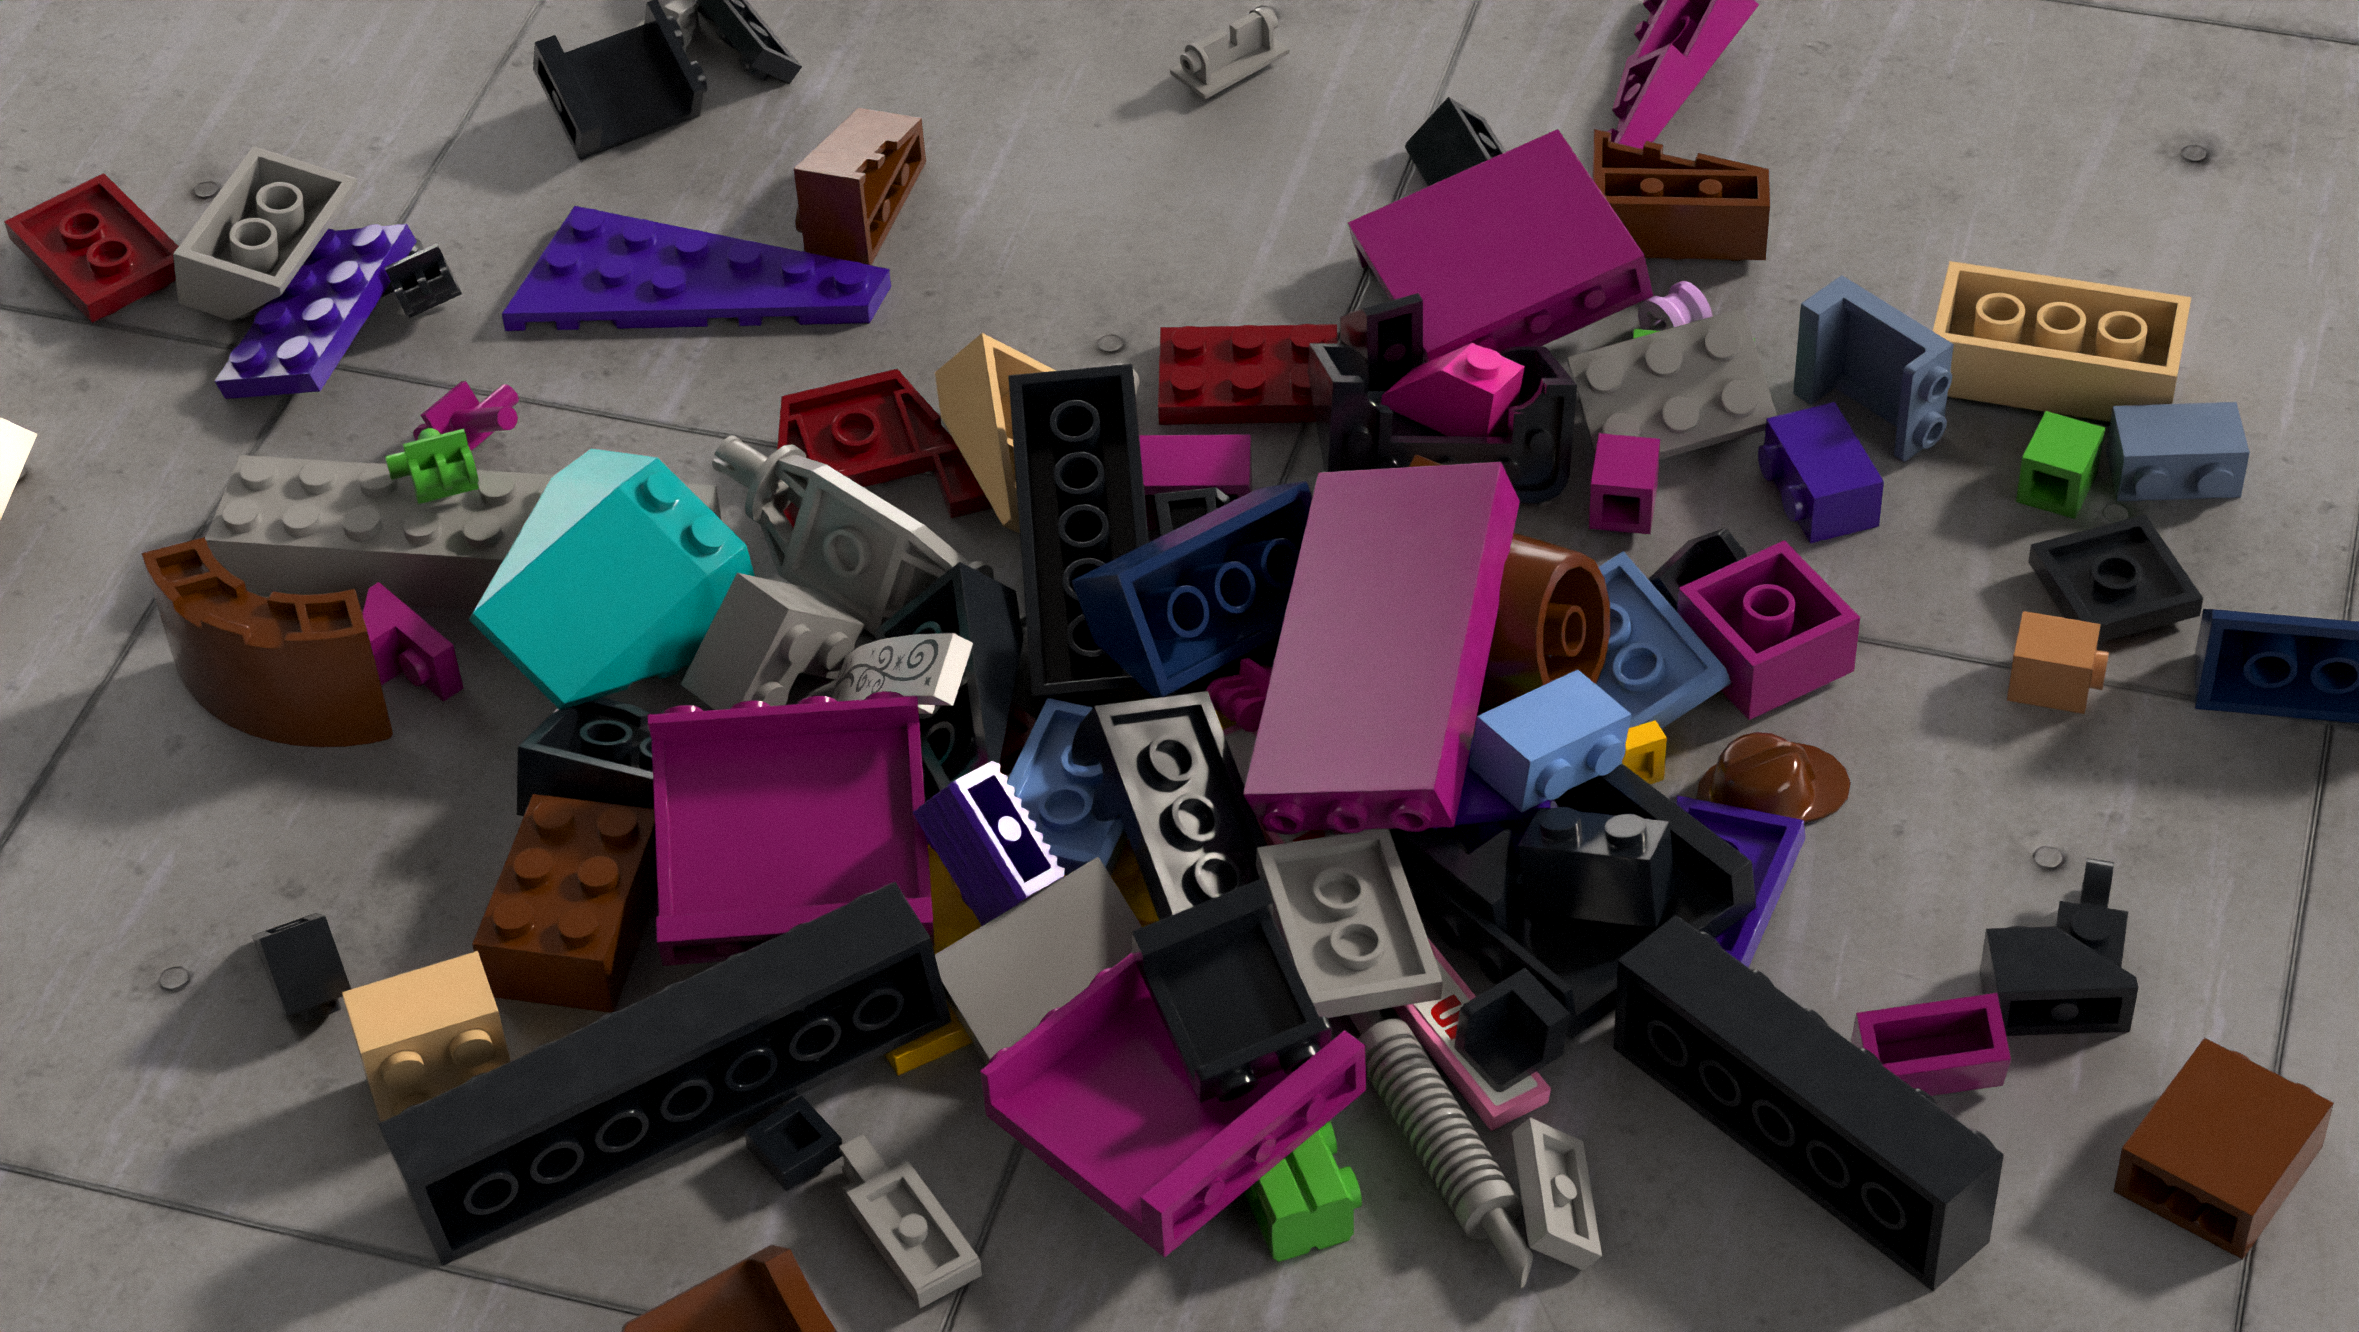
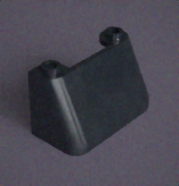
[1308,343,1577,503]

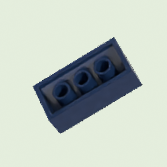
[1072,481,1312,698]
[2195,609,2359,723]

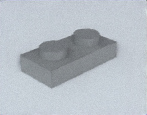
[1511,1118,1602,1271]

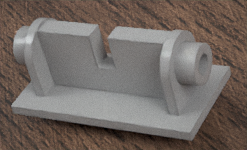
[1170,8,1290,99]

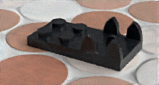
[1072,691,1267,920]

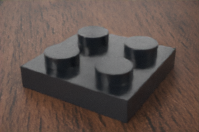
[2028,515,2203,643]

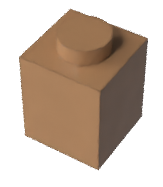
[2007,611,2109,714]

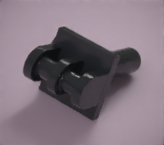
[381,238,462,318]

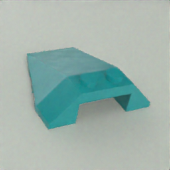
[469,448,755,710]

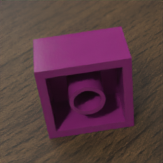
[1677,540,1860,720]

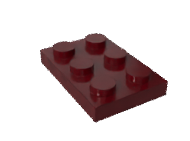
[4,173,179,323]
[1158,324,1337,425]

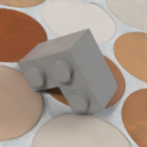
[680,573,865,710]

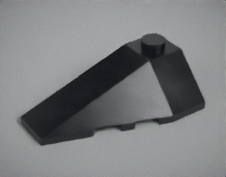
[875,562,1023,790]

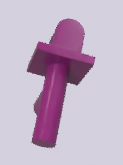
[413,381,519,451]

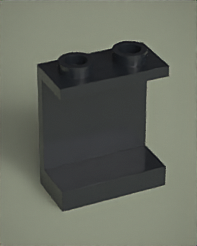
[533,0,708,160]

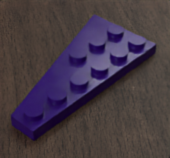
[502,206,891,331]

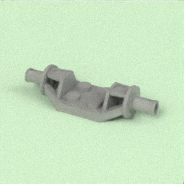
[712,435,1027,637]

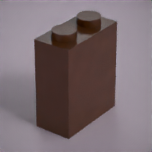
[2113,1037,2334,1260]

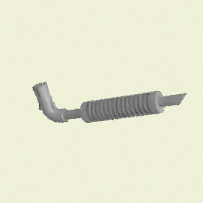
[1349,1010,1533,1289]

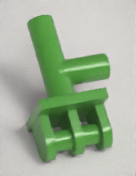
[385,428,479,504]

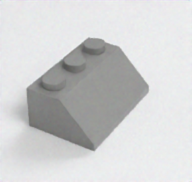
[173,146,358,321]

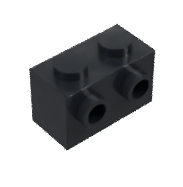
[1518,807,1676,928]

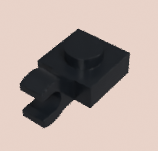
[2056,858,2128,967]

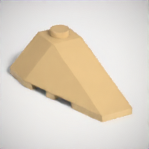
[935,333,1056,534]

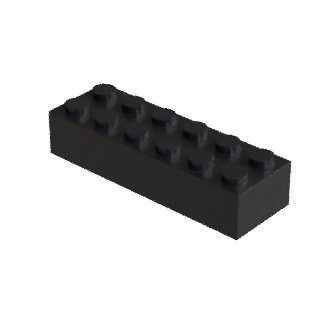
[1008,364,1154,720]
[1613,915,2004,1291]

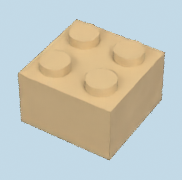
[342,951,511,1123]

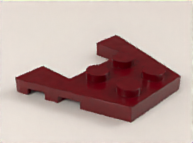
[777,369,992,528]

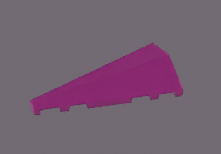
[1607,0,1759,149]

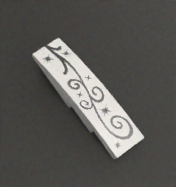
[832,633,973,714]

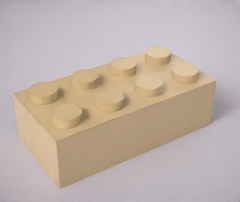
[1933,261,2191,422]

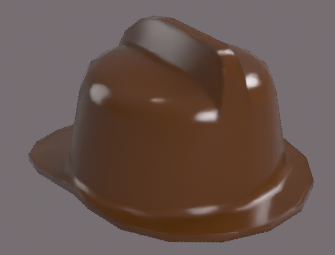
[1696,732,1851,823]

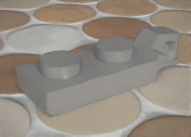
[839,1134,982,1309]

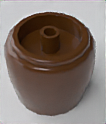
[1478,533,1610,713]

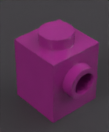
[1589,433,1660,535]

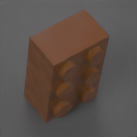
[472,794,658,1013]

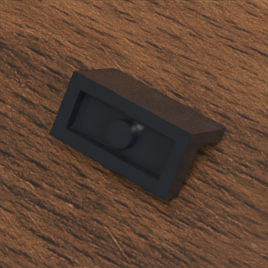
[1405,97,1506,186]

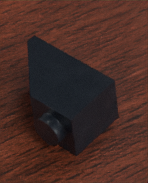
[1340,293,1423,391]
[252,913,351,1023]
[1979,926,2138,1036]

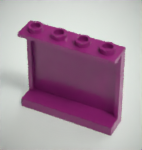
[1348,129,1653,363]
[648,691,935,966]
[980,953,1366,1258]

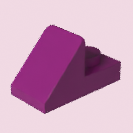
[362,582,464,702]

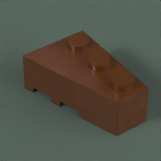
[794,108,926,265]
[1592,129,1770,261]

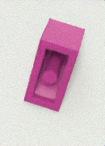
[1381,343,1525,437]

